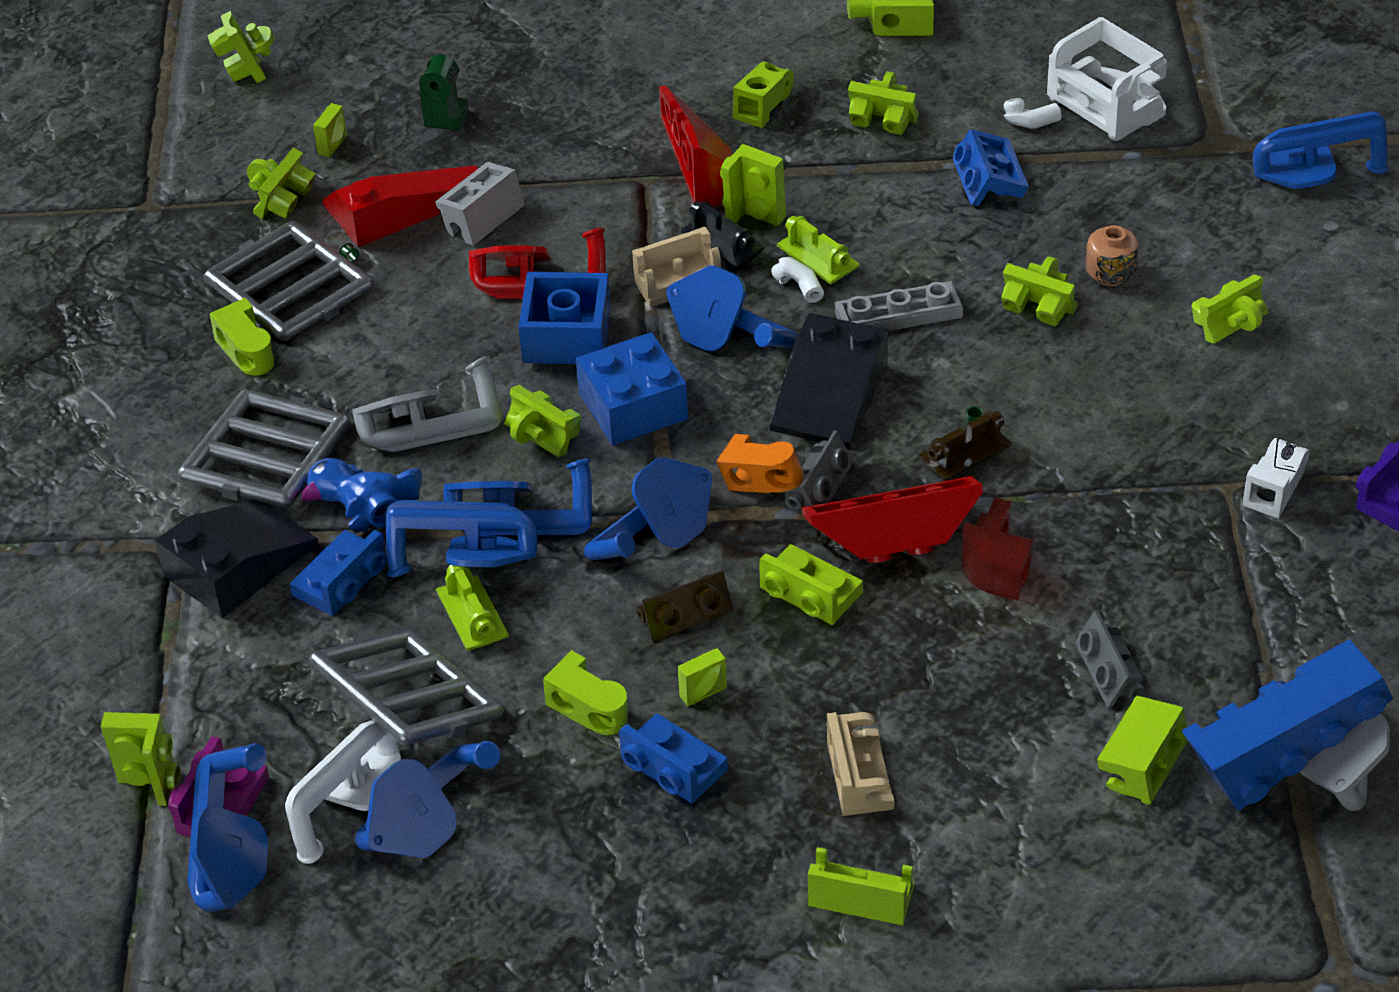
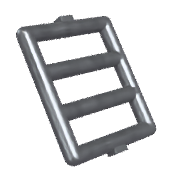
[204,221,374,341]
[178,389,351,508]
[309,629,504,746]

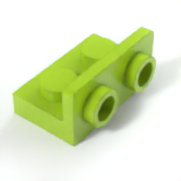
[720,144,786,226]
[759,544,863,625]
[100,712,181,806]

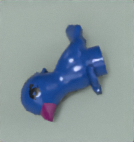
[302,458,423,534]

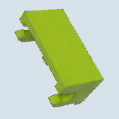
[1097,695,1188,805]
[808,847,914,926]

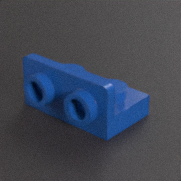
[953,129,1029,206]
[290,530,388,616]
[619,713,728,804]

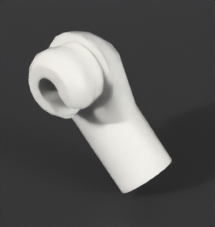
[1004,98,1061,129]
[771,257,824,303]

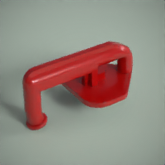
[469,227,606,299]

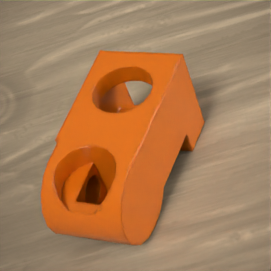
[716,434,805,493]

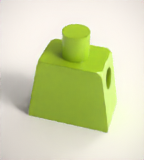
[847,0,934,36]

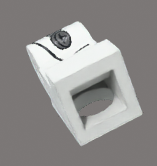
[1242,438,1309,519]

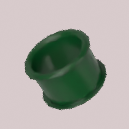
[339,243,359,263]
[965,406,984,424]

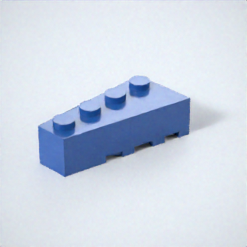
[1181,639,1394,811]

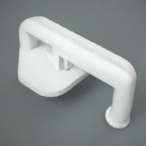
[285,721,401,864]

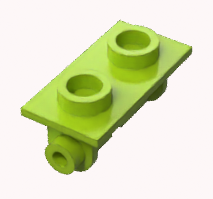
[777,216,860,285]
[436,565,509,652]

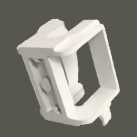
[1047,17,1167,141]

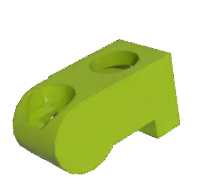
[733,61,794,128]
[210,298,275,376]
[543,650,628,735]

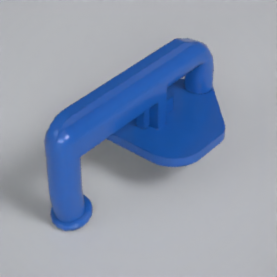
[1253,112,1389,189]
[666,265,798,351]
[583,457,712,561]
[443,458,592,536]
[386,500,537,577]
[355,741,501,858]
[187,743,268,912]

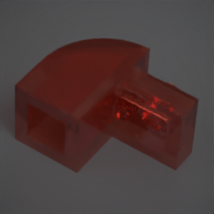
[961,497,1033,601]

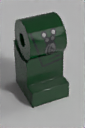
[419,54,469,131]

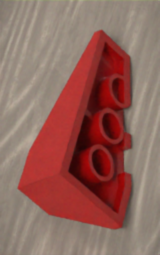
[659,85,733,207]
[323,165,479,248]

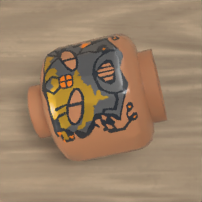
[1085,225,1139,286]

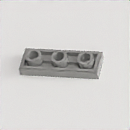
[835,281,963,331]

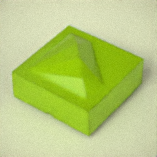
[313,103,347,158]
[678,648,727,707]

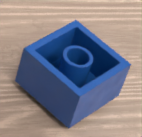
[518,272,611,364]
[576,332,688,446]

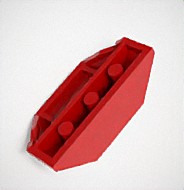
[802,476,983,563]

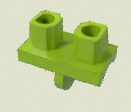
[207,11,274,83]
[848,71,919,135]
[247,147,316,219]
[1001,256,1078,326]
[1191,274,1268,344]
[504,385,582,458]

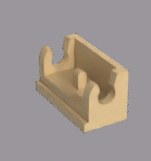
[632,227,721,307]
[827,712,895,816]

